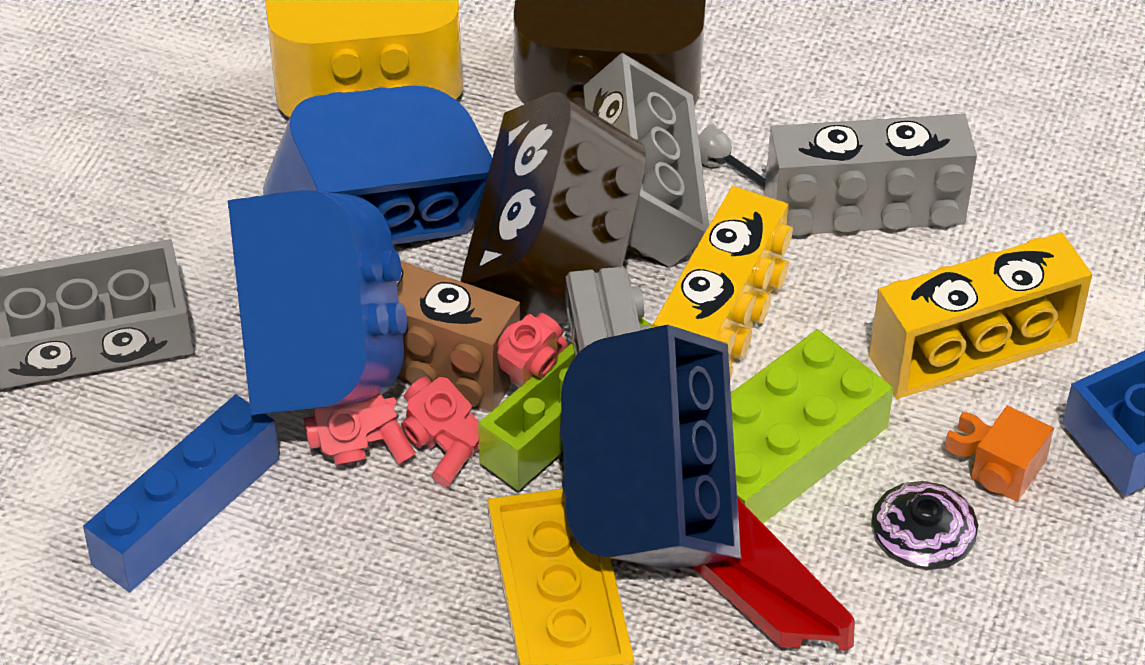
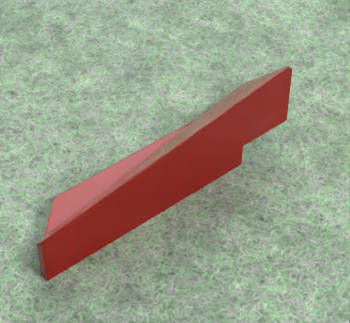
[692,497,855,651]

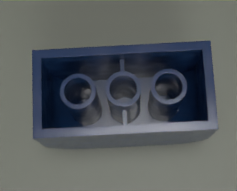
[560,324,741,569]

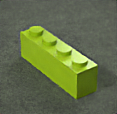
[478,318,653,491]

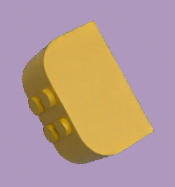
[265,0,463,117]

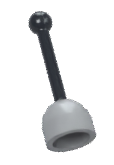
[698,125,766,190]

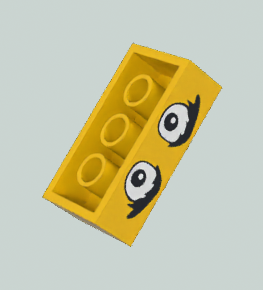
[652,186,793,380]
[869,232,1093,400]

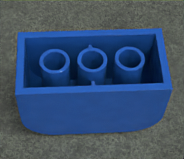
[263,85,492,244]
[228,190,407,415]

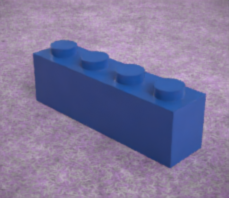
[83,394,279,593]

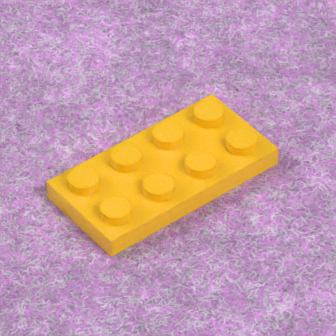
[487,488,635,665]

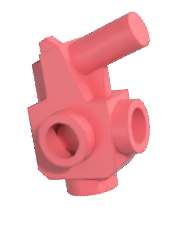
[497,313,568,388]
[401,376,479,487]
[303,394,416,465]

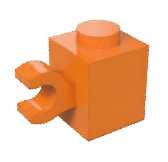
[945,405,1054,502]

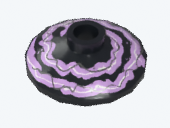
[871,481,979,570]

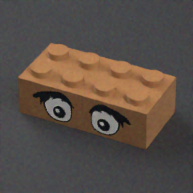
[397,261,520,412]

